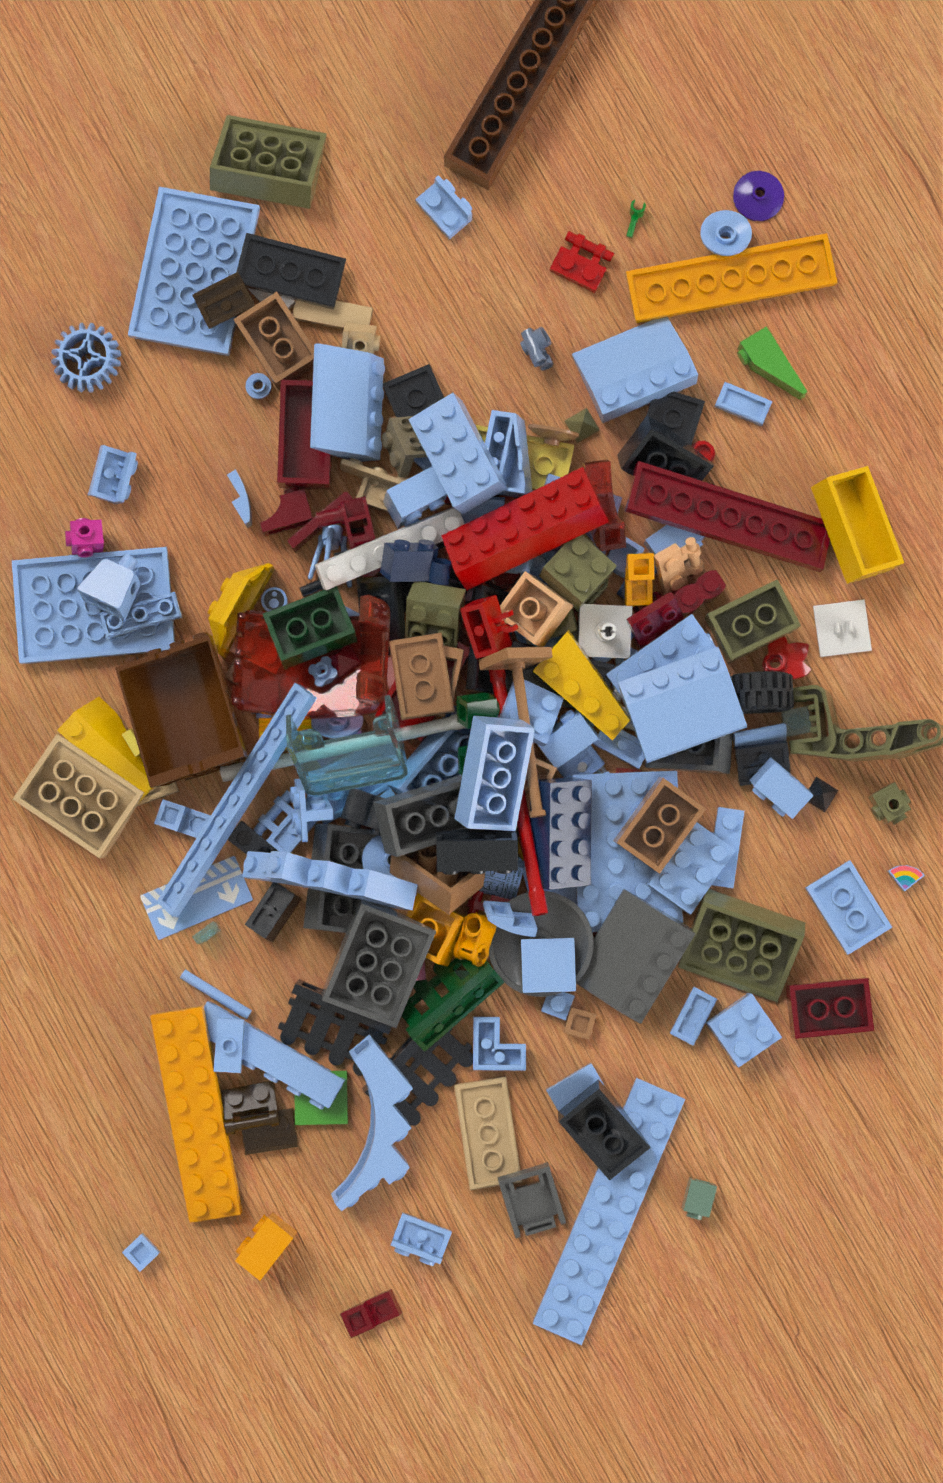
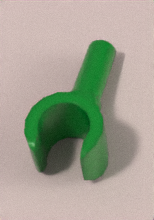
[626,199,646,238]

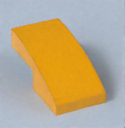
[625,553,654,606]

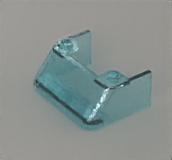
[286,695,408,795]

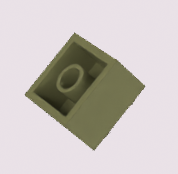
[539,535,617,611]

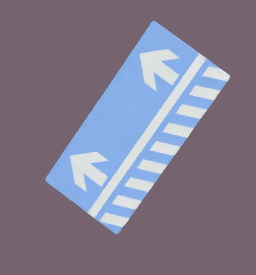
[140,856,253,940]

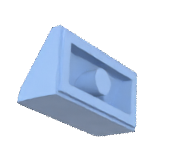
[733,723,787,747]
[546,1063,604,1111]

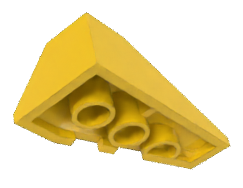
[57,697,153,804]

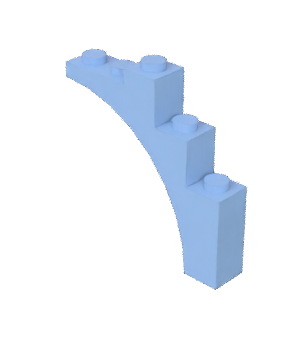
[242,851,418,910]
[331,1034,413,1211]

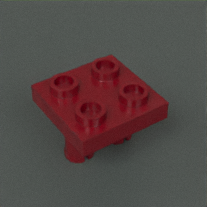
[626,592,684,650]

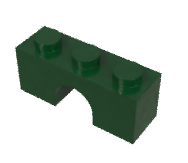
[457,692,500,775]

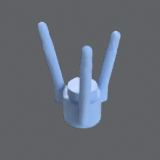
[308,524,352,588]

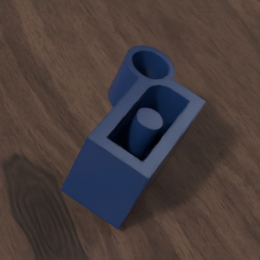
[380,539,452,585]

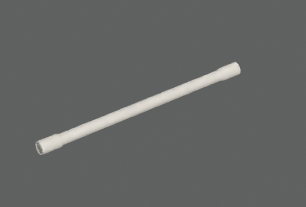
[220,714,466,782]

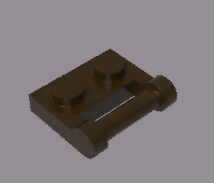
[221,1081,280,1136]

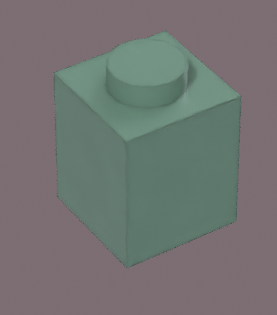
[681,1177,717,1220]

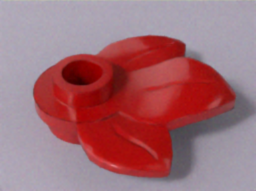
[762,636,811,679]

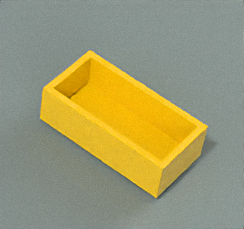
[811,466,904,584]

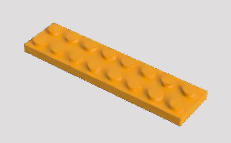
[625,233,838,323]
[150,1005,243,1223]

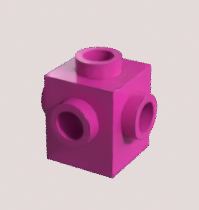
[65,518,104,558]

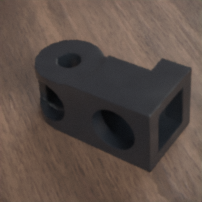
[227,820,277,855]

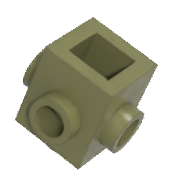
[868,782,911,825]

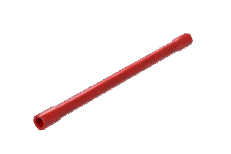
[489,670,548,916]

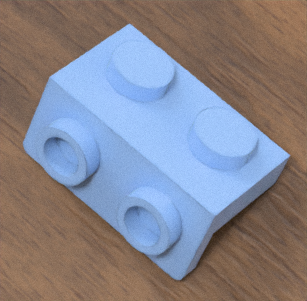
[88,445,138,504]
[391,1212,452,1266]

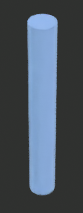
[180,969,252,1019]

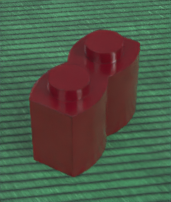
[674,570,726,617]

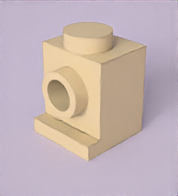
[342,322,380,354]

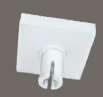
[578,604,632,658]

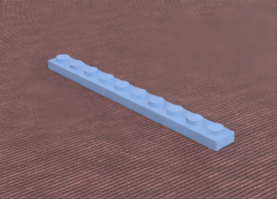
[157,683,317,918]

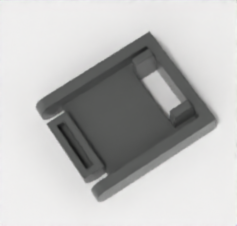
[497,1162,566,1238]

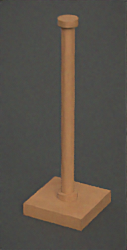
[479,647,553,818]

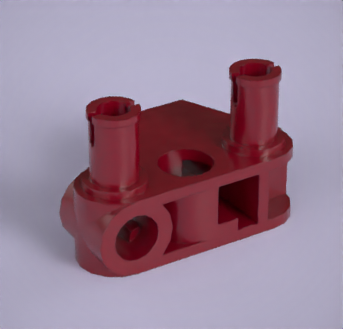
[315,496,381,578]

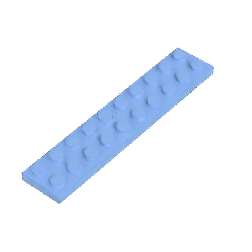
[532,1078,685,1345]

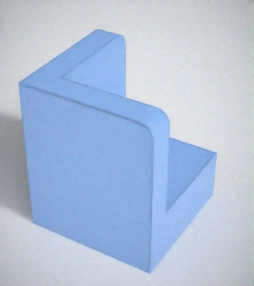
[607,535,645,578]

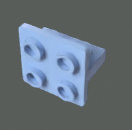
[290,779,333,842]

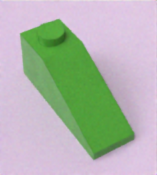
[737,326,808,400]

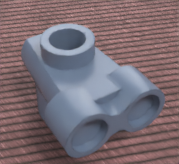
[520,327,553,371]

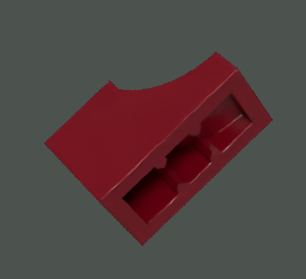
[260,487,313,537]

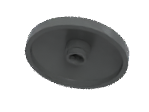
[489,891,594,997]

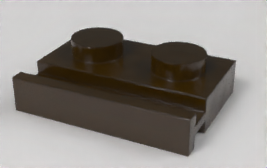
[192,272,255,329]
[240,1108,298,1155]

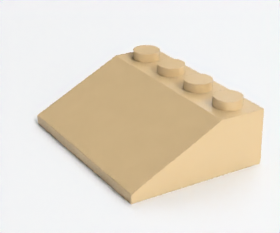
[13,734,144,858]

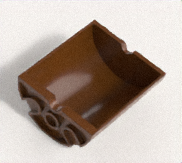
[115,632,248,788]

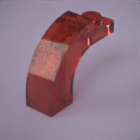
[583,459,626,551]

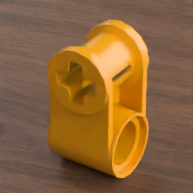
[454,913,497,967]

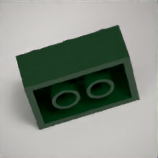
[263,586,358,670]

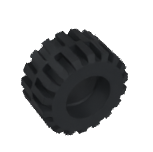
[730,671,794,714]

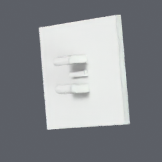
[813,599,872,657]

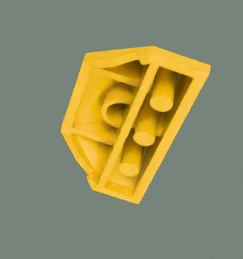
[207,563,275,659]

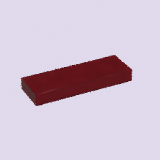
[287,491,353,552]

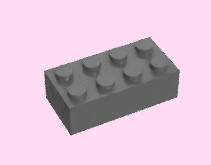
[373,775,483,857]

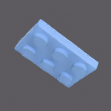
[647,822,735,915]
[805,860,892,955]

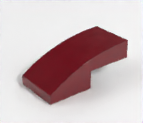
[340,1289,402,1338]

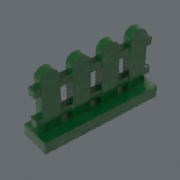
[401,948,505,1052]

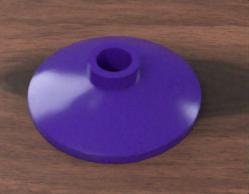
[733,171,784,221]

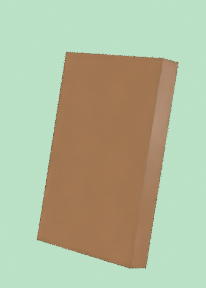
[389,633,454,720]

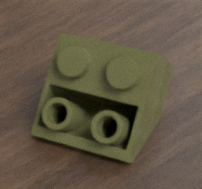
[405,581,466,648]

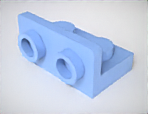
[415,175,473,240]

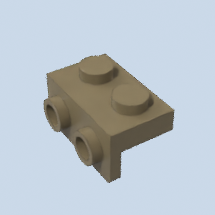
[382,416,427,477]

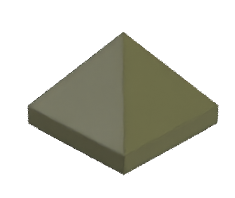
[564,408,600,443]

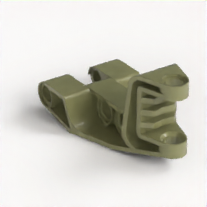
[789,685,943,762]

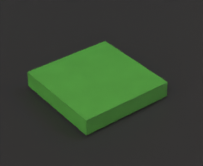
[295,1070,348,1125]

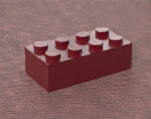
[277,380,332,490]

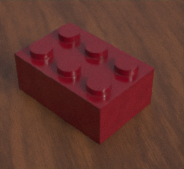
[785,977,875,1039]

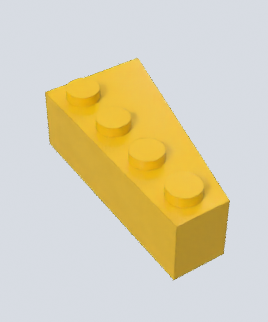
[533,630,630,741]

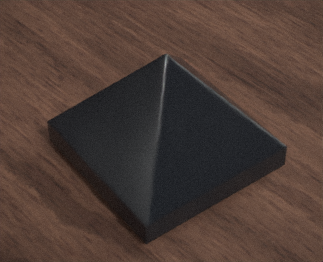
[808,777,839,813]

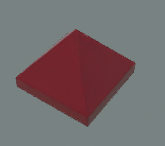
[327,644,361,678]

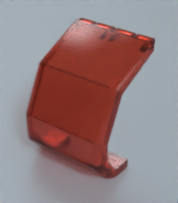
[231,595,390,720]

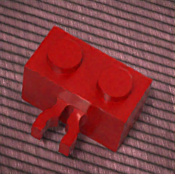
[460,595,519,659]

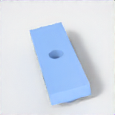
[99,592,183,639]

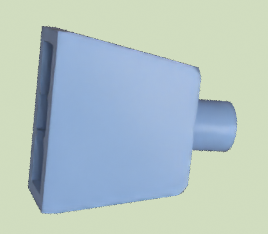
[77,554,140,620]

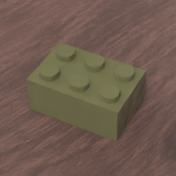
[705,579,801,664]

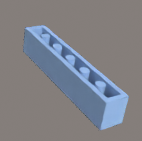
[204,1001,346,1110]

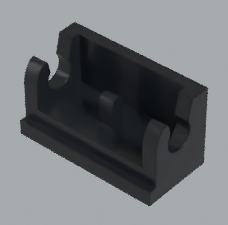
[245,882,302,942]

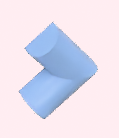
[473,1016,526,1071]

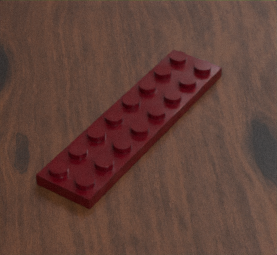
[625,461,830,572]

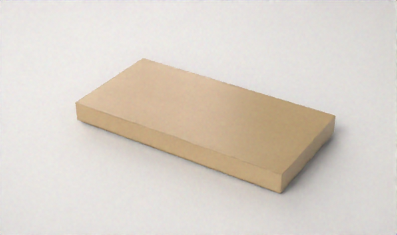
[454,1076,522,1190]

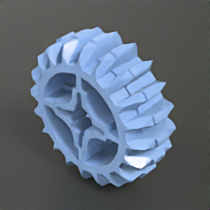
[51,323,121,393]

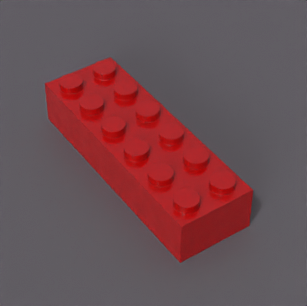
[441,467,609,591]

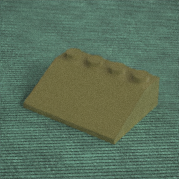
[210,115,327,209]
[678,889,806,1002]

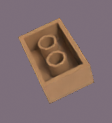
[233,292,314,390]
[613,777,706,874]
[390,845,486,915]

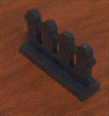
[278,979,392,1076]
[362,1028,473,1126]

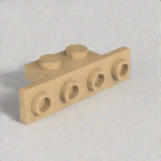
[340,458,409,514]

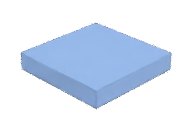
[521,938,576,993]

